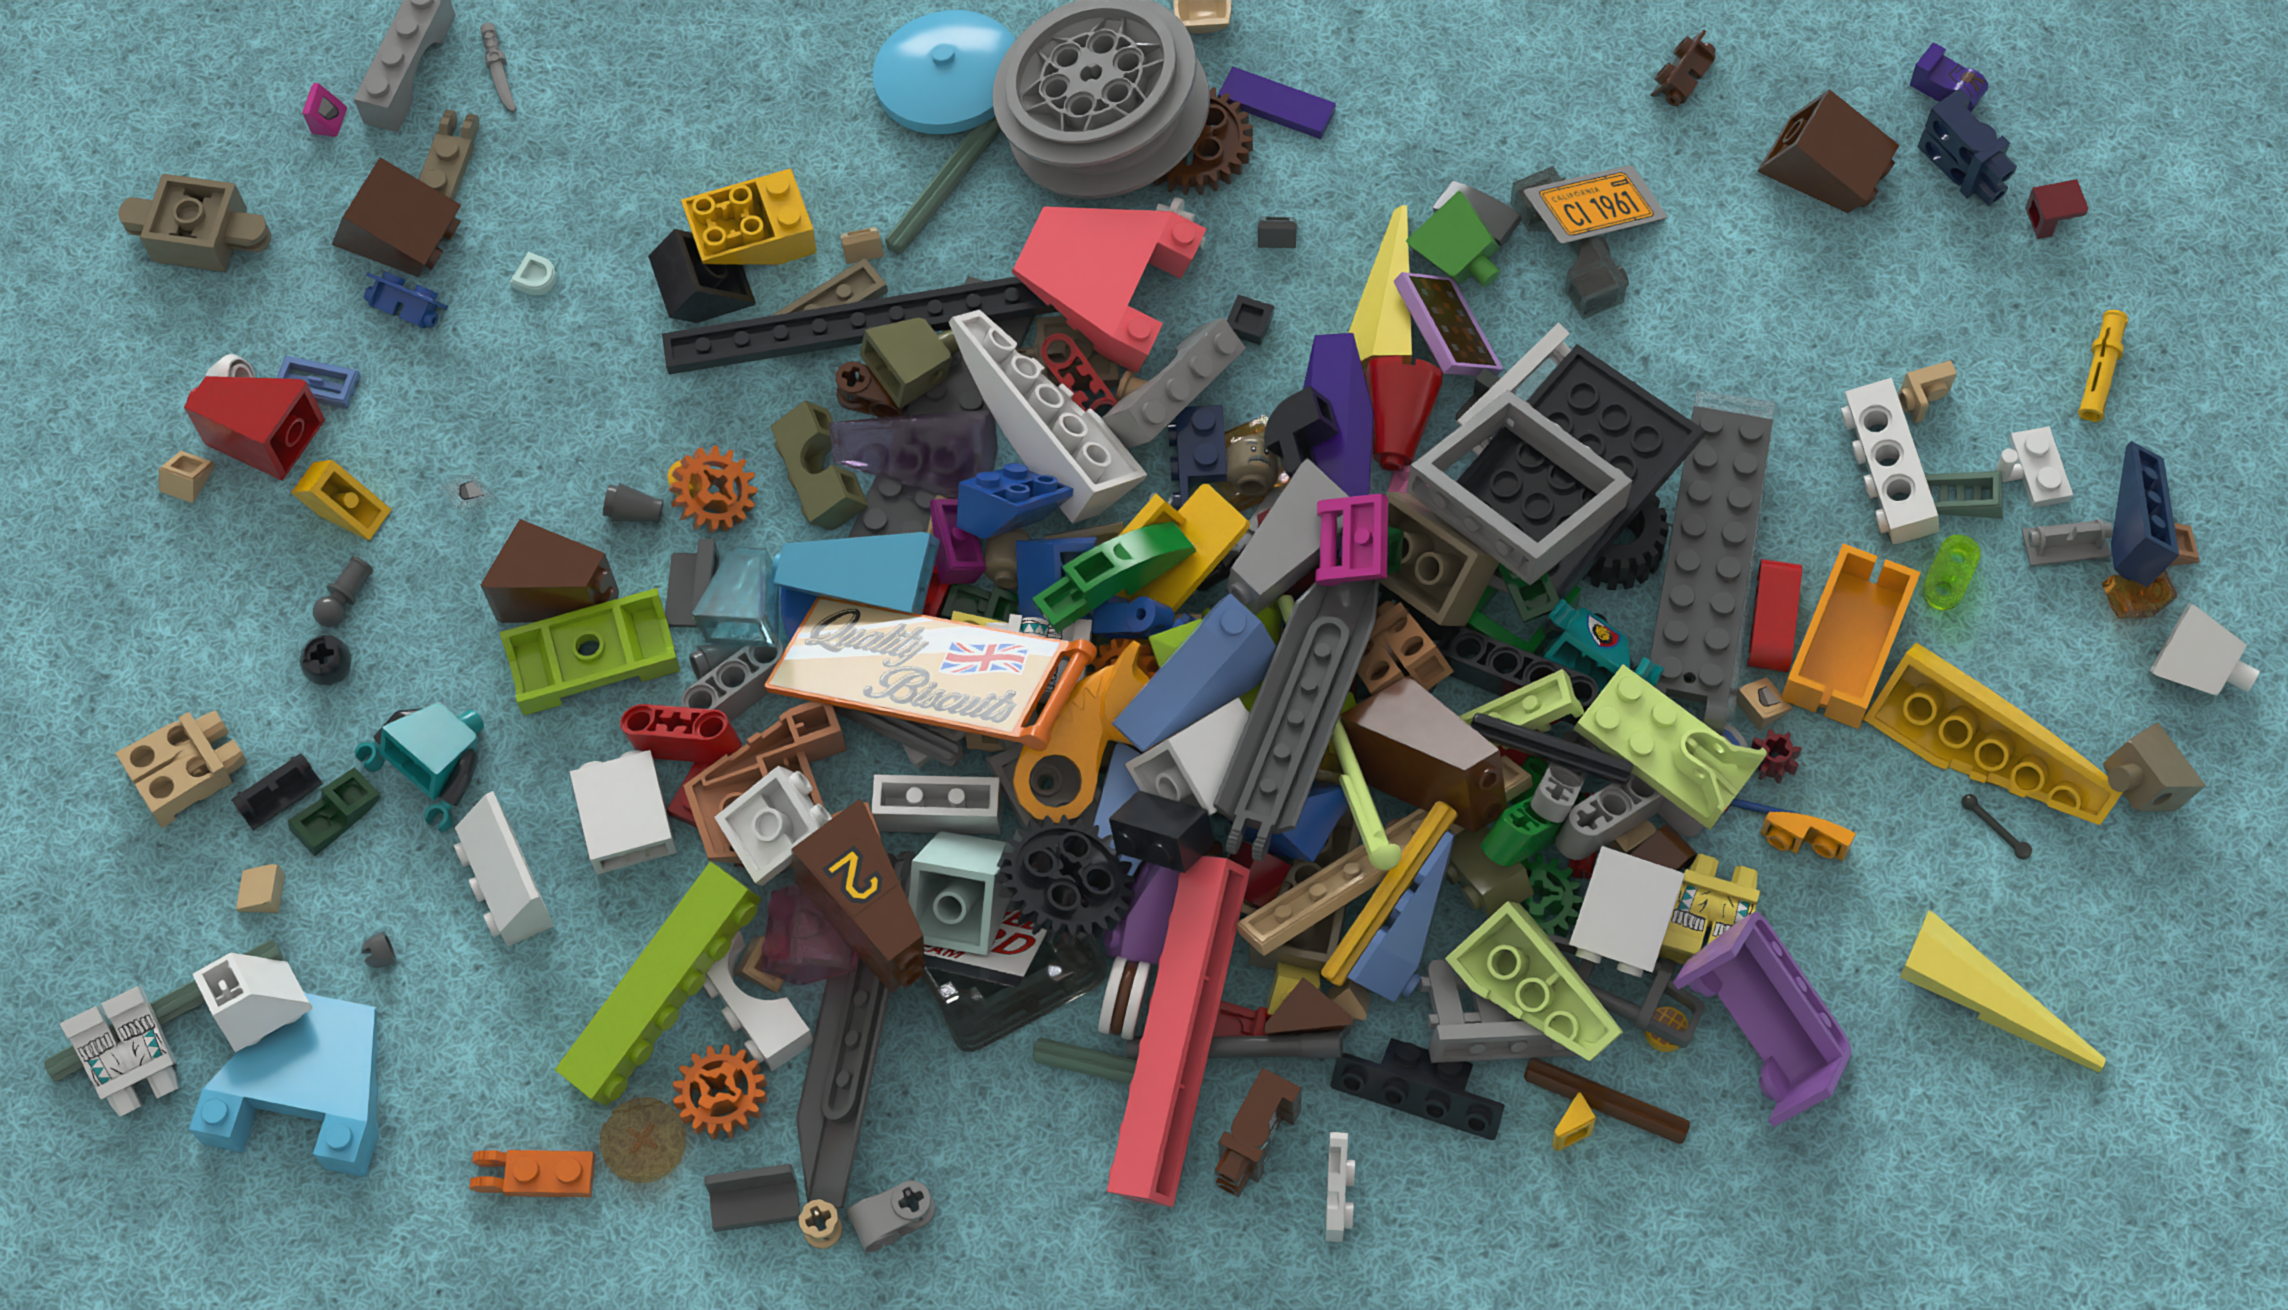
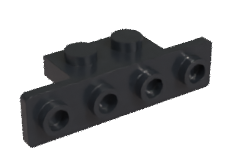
[1330,1038,1505,1140]

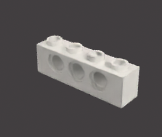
[1841,378,1940,545]

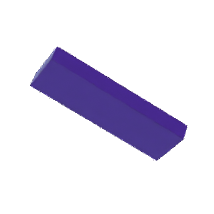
[1218,66,1336,139]

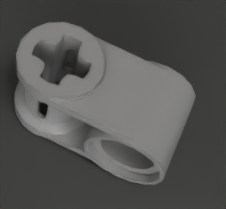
[847,1180,936,1253]

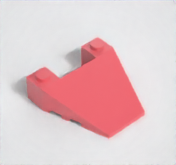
[1012,207,1206,373]

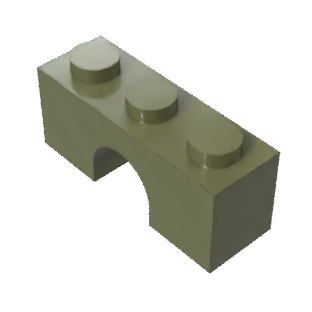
[770,400,869,531]

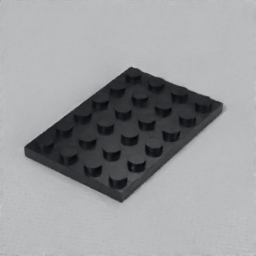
[1456,344,1705,614]

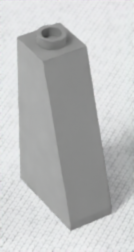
[1227,459,1349,615]

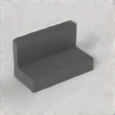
[665,539,720,628]
[704,1164,800,1232]

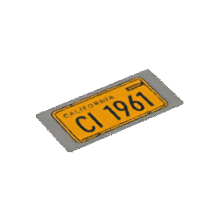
[1524,165,1668,243]

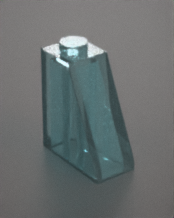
[692,547,780,647]

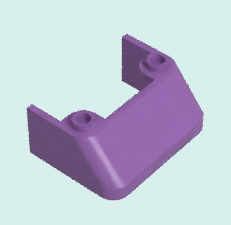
[1673,912,1852,1127]

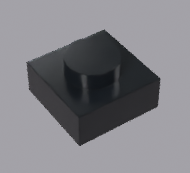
[1227,295,1274,345]

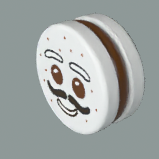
[1098,956,1151,1040]

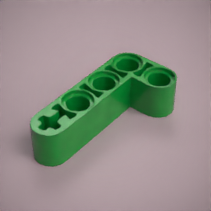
[1481,756,1587,867]

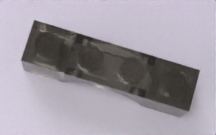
[1510,166,1629,320]

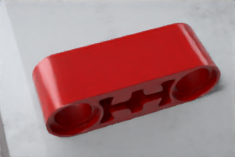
[1041,333,1118,412]
[1747,559,1802,673]
[620,704,742,764]

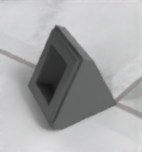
[1258,216,1297,248]

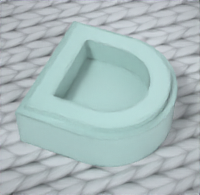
[510,252,557,295]

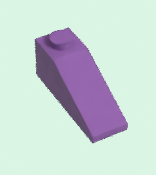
[1103,862,1180,964]

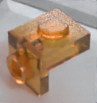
[2101,569,2178,619]

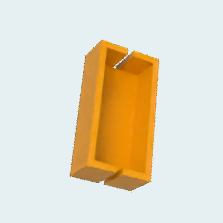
[1781,543,1921,730]

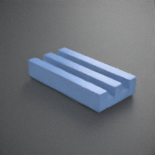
[276,355,361,409]

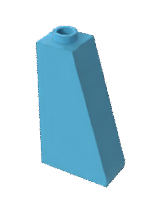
[772,532,940,615]

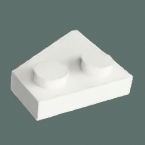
[1325,1132,1355,1242]

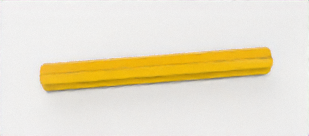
[1321,801,1457,987]

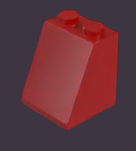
[184,376,325,481]

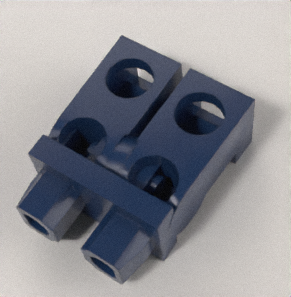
[1917,88,2017,206]

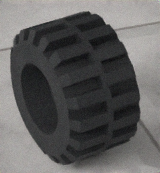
[1582,495,1669,591]

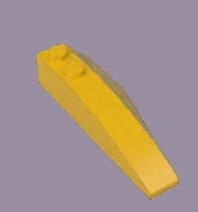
[1863,642,2124,825]

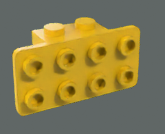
[1116,484,1250,644]

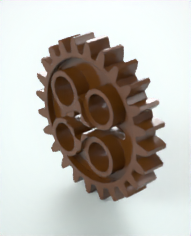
[1154,87,1253,195]

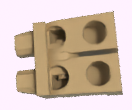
[115,710,247,828]

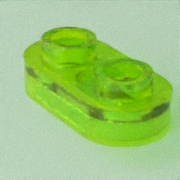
[1922,534,1981,610]

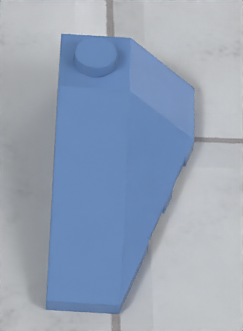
[1111,593,1277,752]
[1347,829,1457,1002]

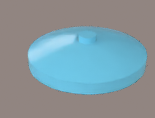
[873,10,1015,134]

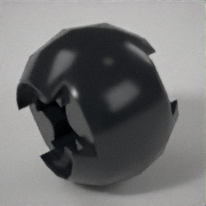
[299,635,352,686]

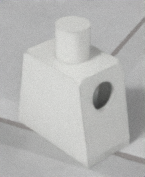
[2149,603,2260,696]

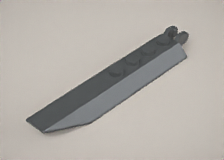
[1213,555,1379,861]
[796,851,916,1208]

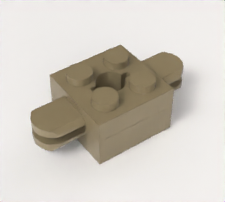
[118,173,271,272]

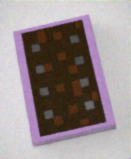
[1394,272,1504,376]

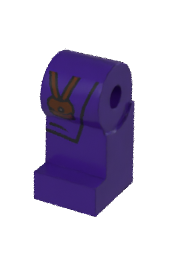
[1910,42,1989,112]

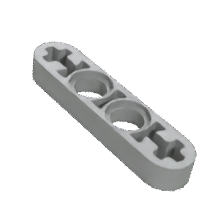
[1531,731,1597,823]

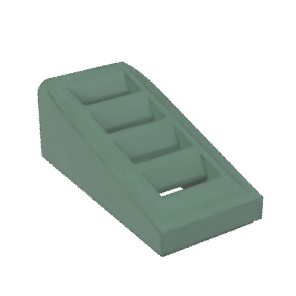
[1925,471,2003,518]

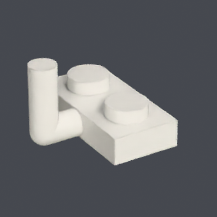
[1995,426,2073,508]

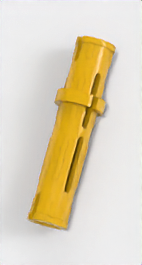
[2078,310,2129,422]

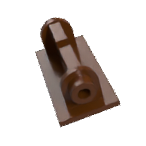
[1650,29,1716,106]

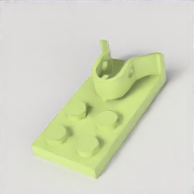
[1573,664,1767,830]

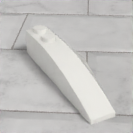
[949,310,1147,524]

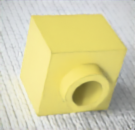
[1267,962,1320,1015]

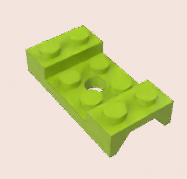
[499,588,681,716]

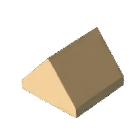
[840,227,884,264]
[1327,978,1370,1021]

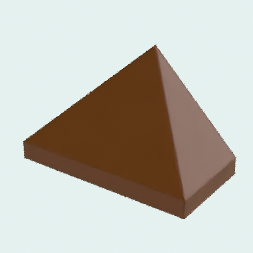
[1265,977,1356,1035]

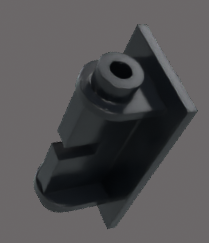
[231,753,323,831]

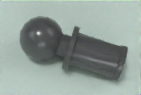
[313,556,373,627]

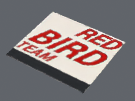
[924,910,1048,988]

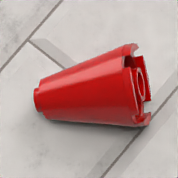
[1364,356,1443,471]

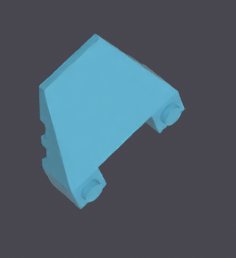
[189,993,379,1177]

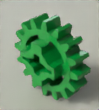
[1520,853,1583,937]

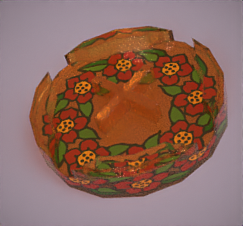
[600,1097,687,1183]

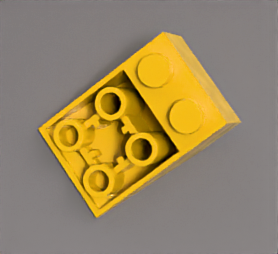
[681,168,817,265]

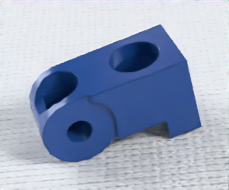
[1091,595,1175,640]

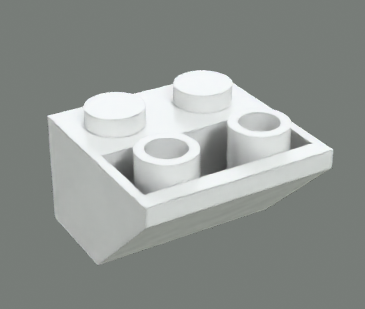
[193,953,313,1052]

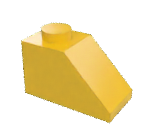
[291,460,392,540]

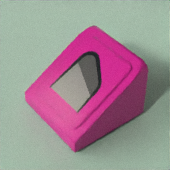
[302,83,347,137]

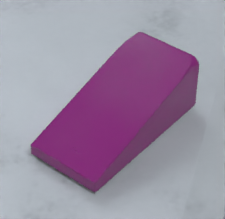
[930,499,986,584]

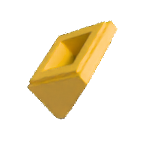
[1552,1092,1596,1151]

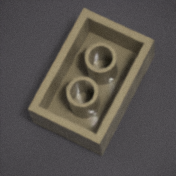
[1379,491,1500,626]

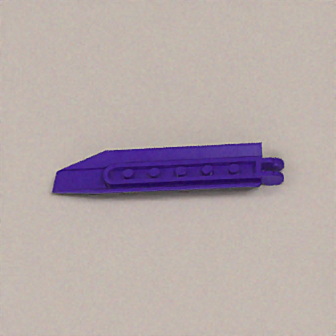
[1283,333,1374,629]

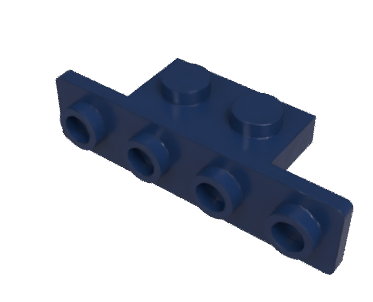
[1168,405,1227,511]

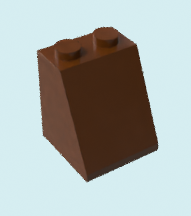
[1757,89,1899,213]
[332,157,461,277]
[480,519,619,623]

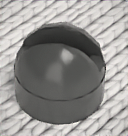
[361,931,397,968]

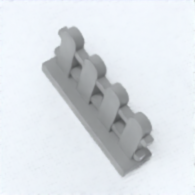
[1419,954,1580,1063]

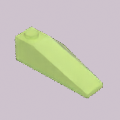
[1445,901,1623,1061]

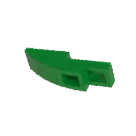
[1032,521,1196,634]

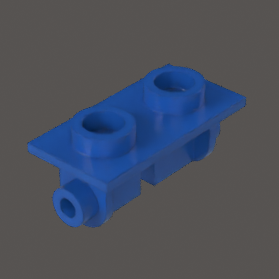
[364,271,448,329]

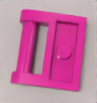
[1315,493,1388,586]

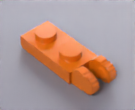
[469,1150,596,1198]

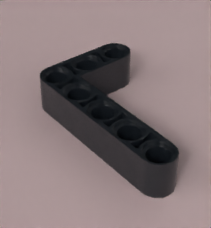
[1397,617,1599,726]

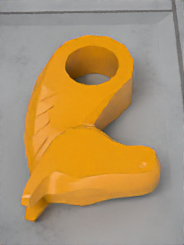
[1012,640,1181,824]

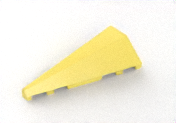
[1348,205,1412,373]
[1900,910,2106,1073]

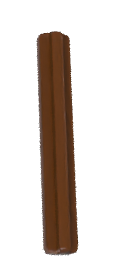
[1524,1057,1690,1144]

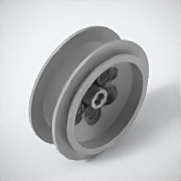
[993,0,1210,199]

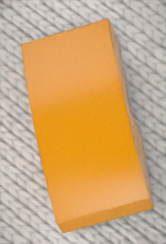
[1760,812,1856,861]

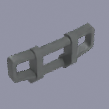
[1548,935,1705,1048]

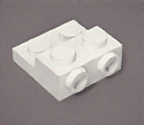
[714,766,832,886]

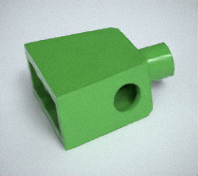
[1406,190,1501,287]

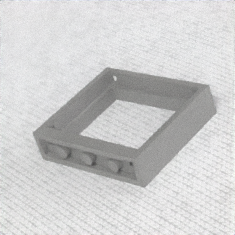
[1406,390,1633,585]

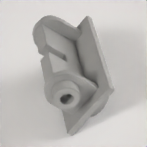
[2022,519,2113,566]

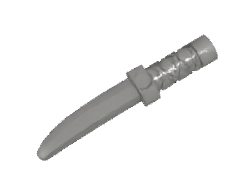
[480,23,517,112]

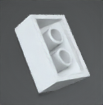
[454,791,554,947]

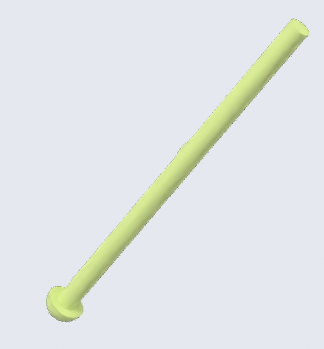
[1277,595,1401,870]

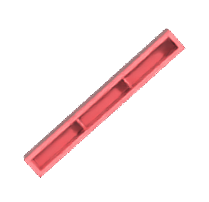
[1107,856,1250,1207]

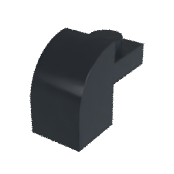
[1264,386,1339,478]

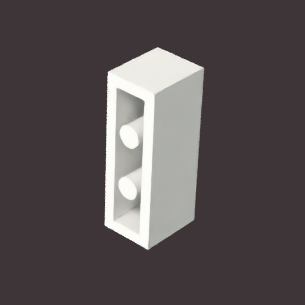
[871,775,1002,835]

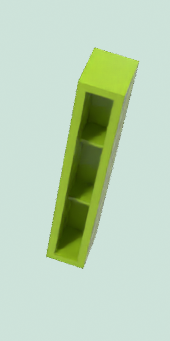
[554,861,762,1106]

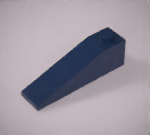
[2111,441,2179,588]

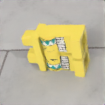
[1658,854,1760,965]

